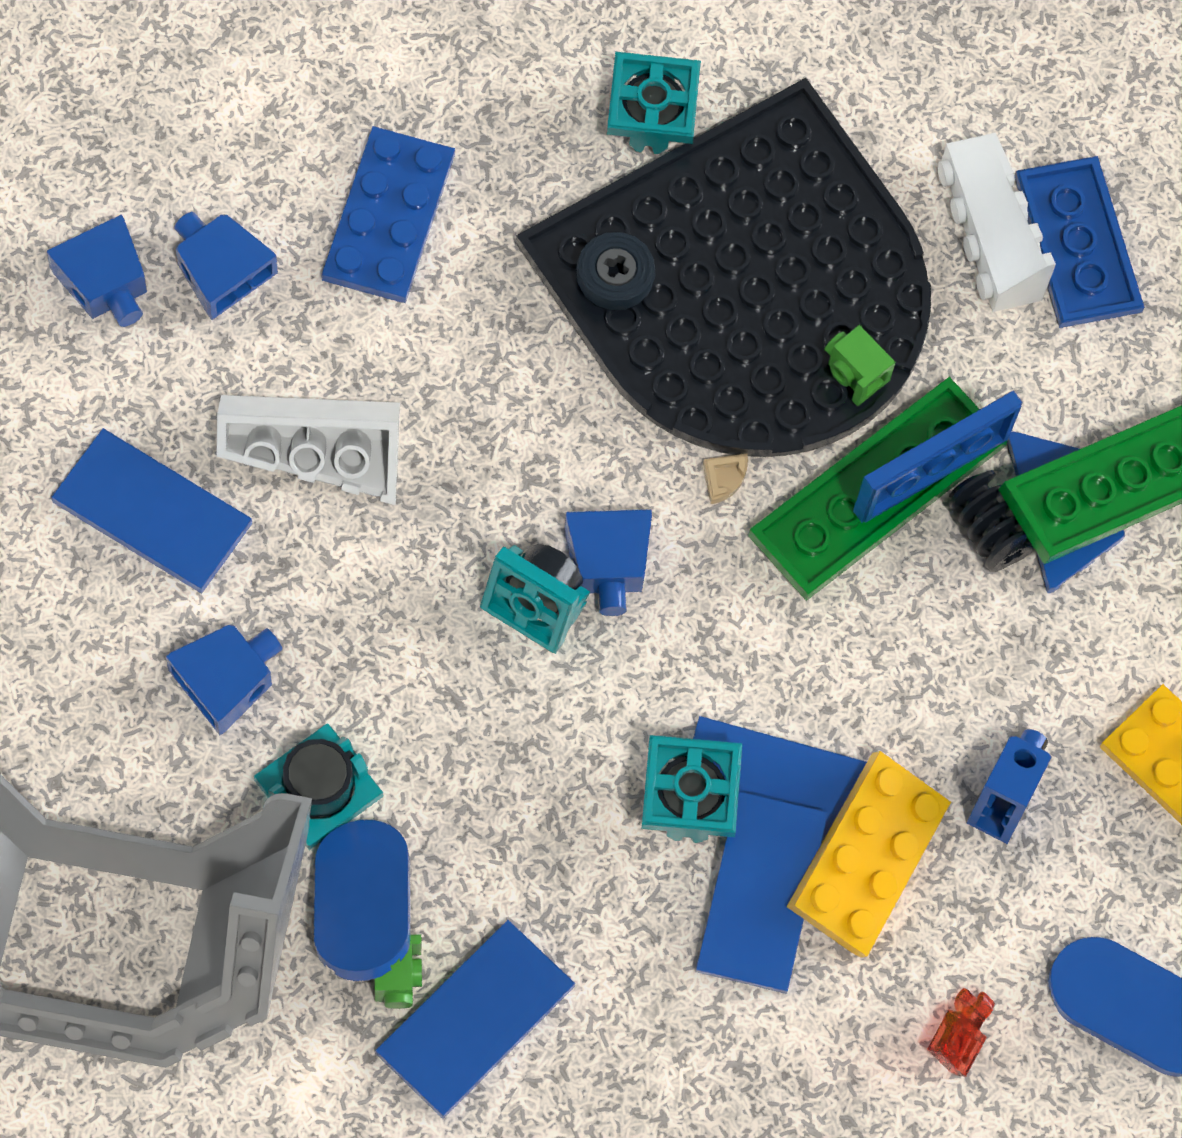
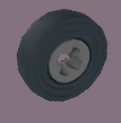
[576,232,655,310]

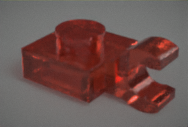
[927,988,995,1077]

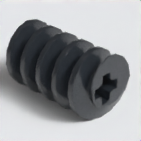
[949,470,1034,572]

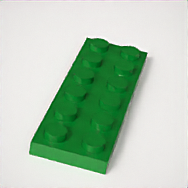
[748,376,1008,601]
[998,405,1182,565]

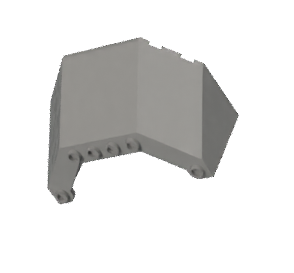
[0,774,312,1068]

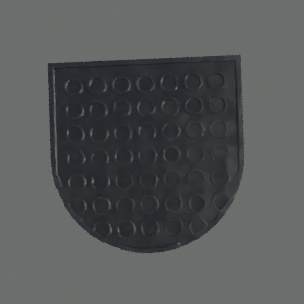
[516,78,931,457]

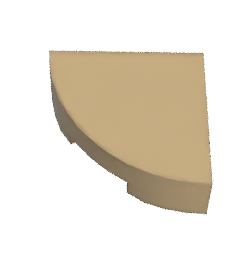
[703,454,748,504]

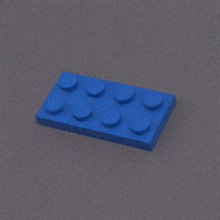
[322,126,455,304]

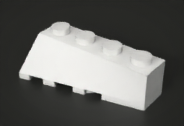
[938,133,1056,312]
[217,395,400,505]

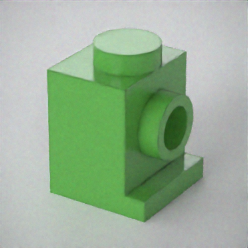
[825,325,896,406]
[375,934,422,1009]

